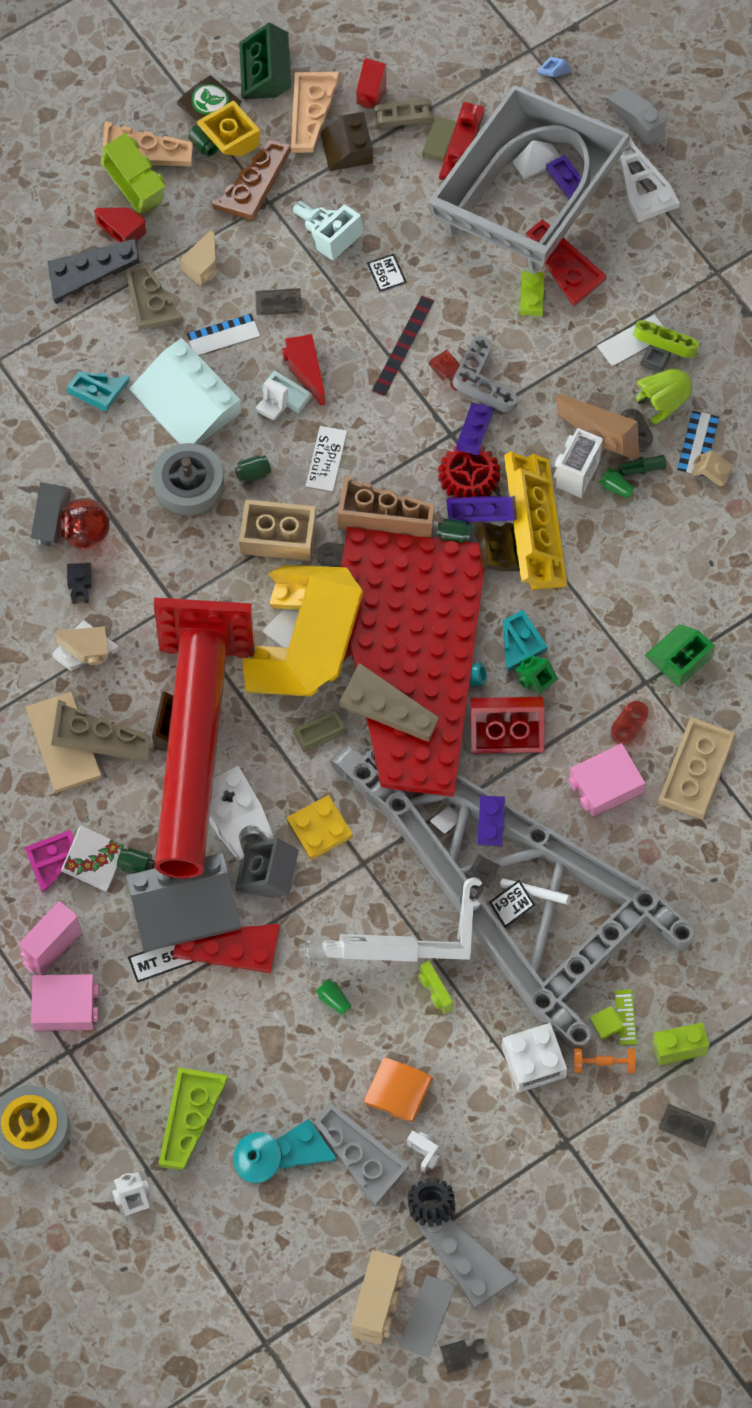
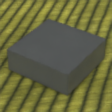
[640,345,671,373]

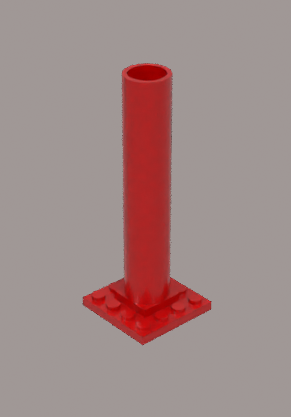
[153,597,256,879]

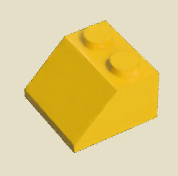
[197,100,260,157]

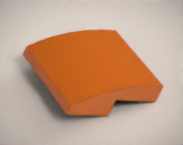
[363,1057,433,1123]

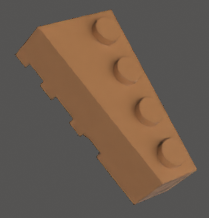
[338,475,435,538]

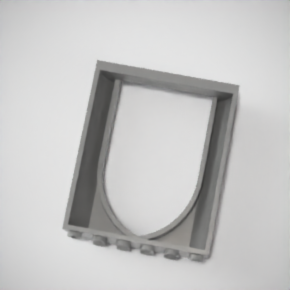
[428,85,630,274]

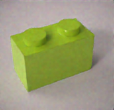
[652,1022,709,1066]

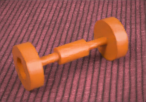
[573,1048,636,1074]

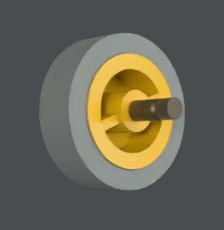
[0,1086,70,1166]

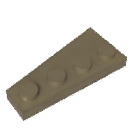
[51,699,151,762]

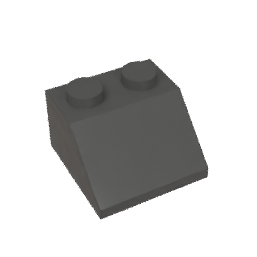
[235,838,299,898]

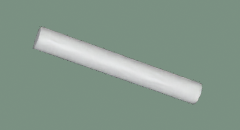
[500,878,571,905]

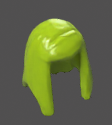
[635,369,693,425]

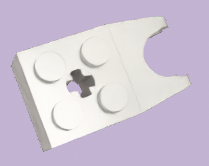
[209,766,274,861]

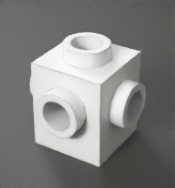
[112,1172,151,1216]

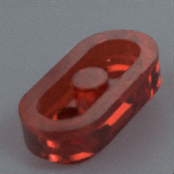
[611,701,648,745]

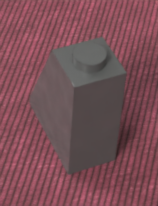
[31,482,71,546]

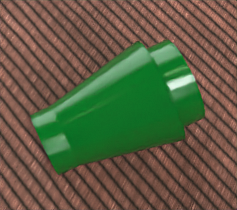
[599,467,635,499]
[315,978,352,1016]

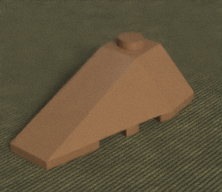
[557,394,639,460]

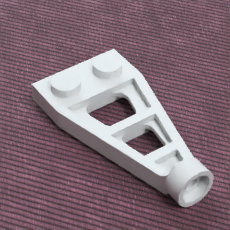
[619,136,680,222]

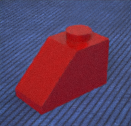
[356,57,386,109]
[94,207,146,243]

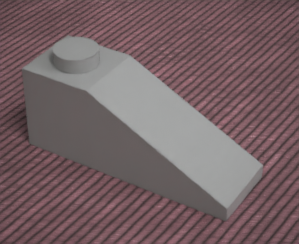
[606,87,666,146]

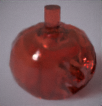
[60,498,110,550]

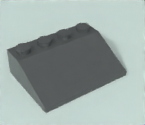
[126,853,241,952]

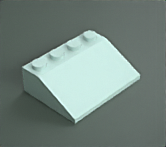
[129,338,242,444]

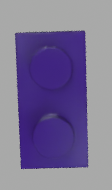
[546,155,582,200]
[477,796,506,847]

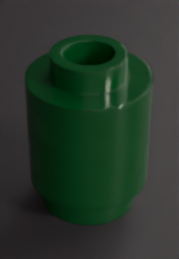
[188,124,219,157]
[235,455,271,484]
[437,518,472,543]
[117,847,155,874]

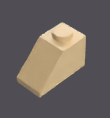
[180,230,217,287]
[55,626,108,665]

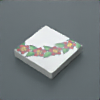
[61,826,125,891]

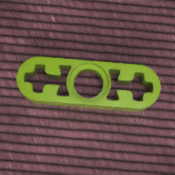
[633,320,699,358]

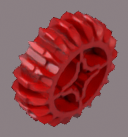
[438,445,501,497]

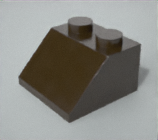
[320,111,373,171]

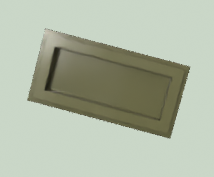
[422,116,457,162]
[293,709,347,752]

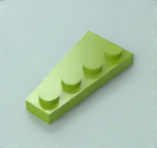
[158,1067,229,1171]

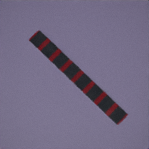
[372,296,434,396]

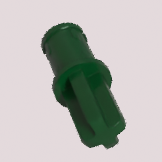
[619,455,666,476]

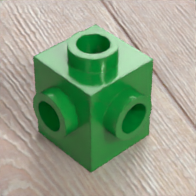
[515,655,558,694]

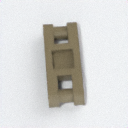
[374,99,434,130]

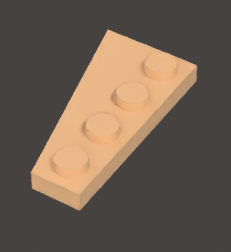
[291,72,340,153]
[102,121,193,166]

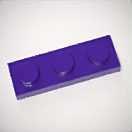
[456,403,494,455]
[446,496,517,522]

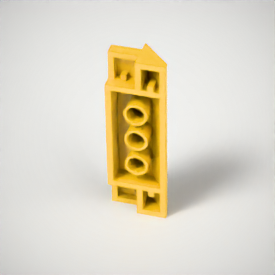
[504,451,568,590]

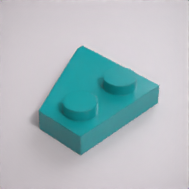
[502,610,548,672]

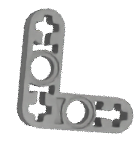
[453,336,517,412]

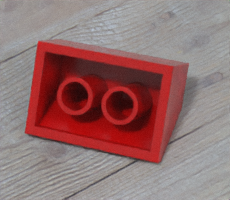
[470,697,544,754]

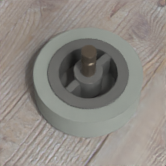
[152,443,224,515]

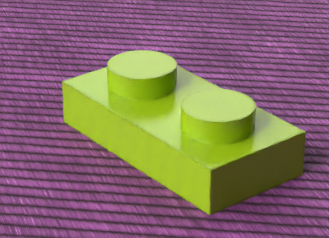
[520,271,544,316]
[418,960,453,1014]

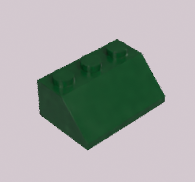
[239,22,291,99]

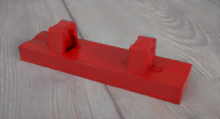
[439,102,485,181]

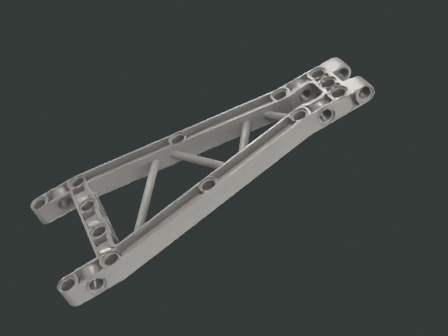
[330,726,694,1052]

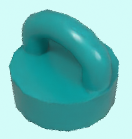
[469,662,487,687]

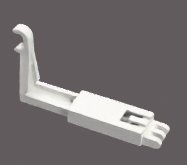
[322,878,482,962]

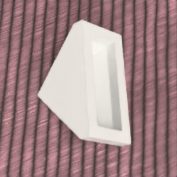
[513,140,560,181]

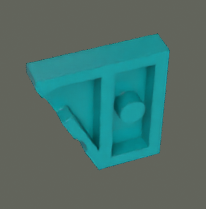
[67,371,129,412]
[276,1118,336,1169]

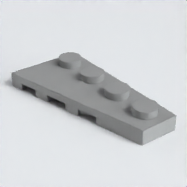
[314,1102,409,1206]
[417,1218,518,1309]

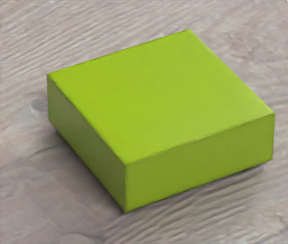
[590,1006,624,1040]

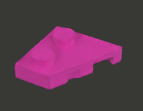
[24,830,74,892]

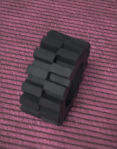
[408,1178,455,1227]

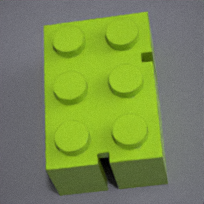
[101,132,166,215]

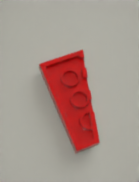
[526,219,607,307]
[173,924,280,973]

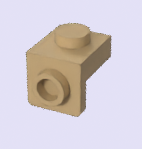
[691,450,733,486]

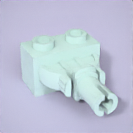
[293,201,364,261]

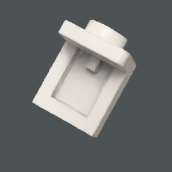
[256,378,288,420]
[407,1130,440,1173]

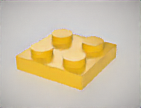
[286,795,353,861]

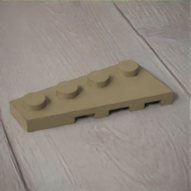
[339,663,439,742]

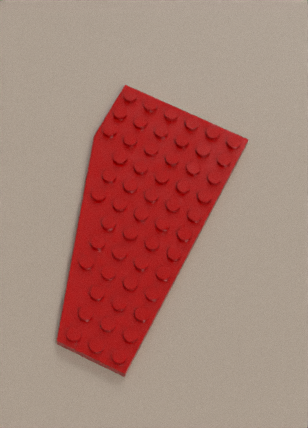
[341,527,485,797]

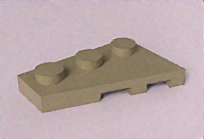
[125,264,184,331]

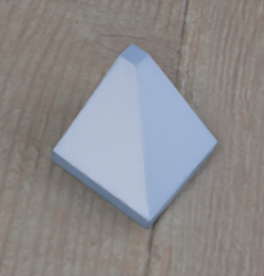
[537,57,571,77]

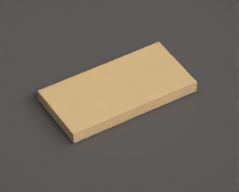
[25,692,102,793]
[657,717,736,820]

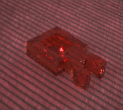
[428,350,467,391]

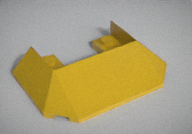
[242,565,363,697]

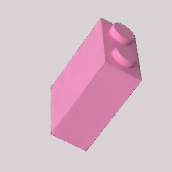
[568,743,645,817]
[18,901,82,975]
[31,974,99,1031]

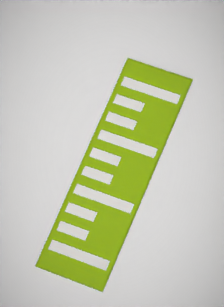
[614,989,637,1045]

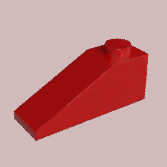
[282,334,325,405]

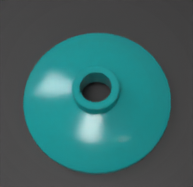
[233,1132,282,1183]

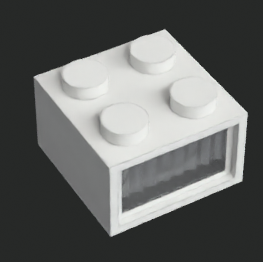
[554,428,603,498]
[502,1023,567,1093]

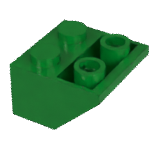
[645,624,715,688]

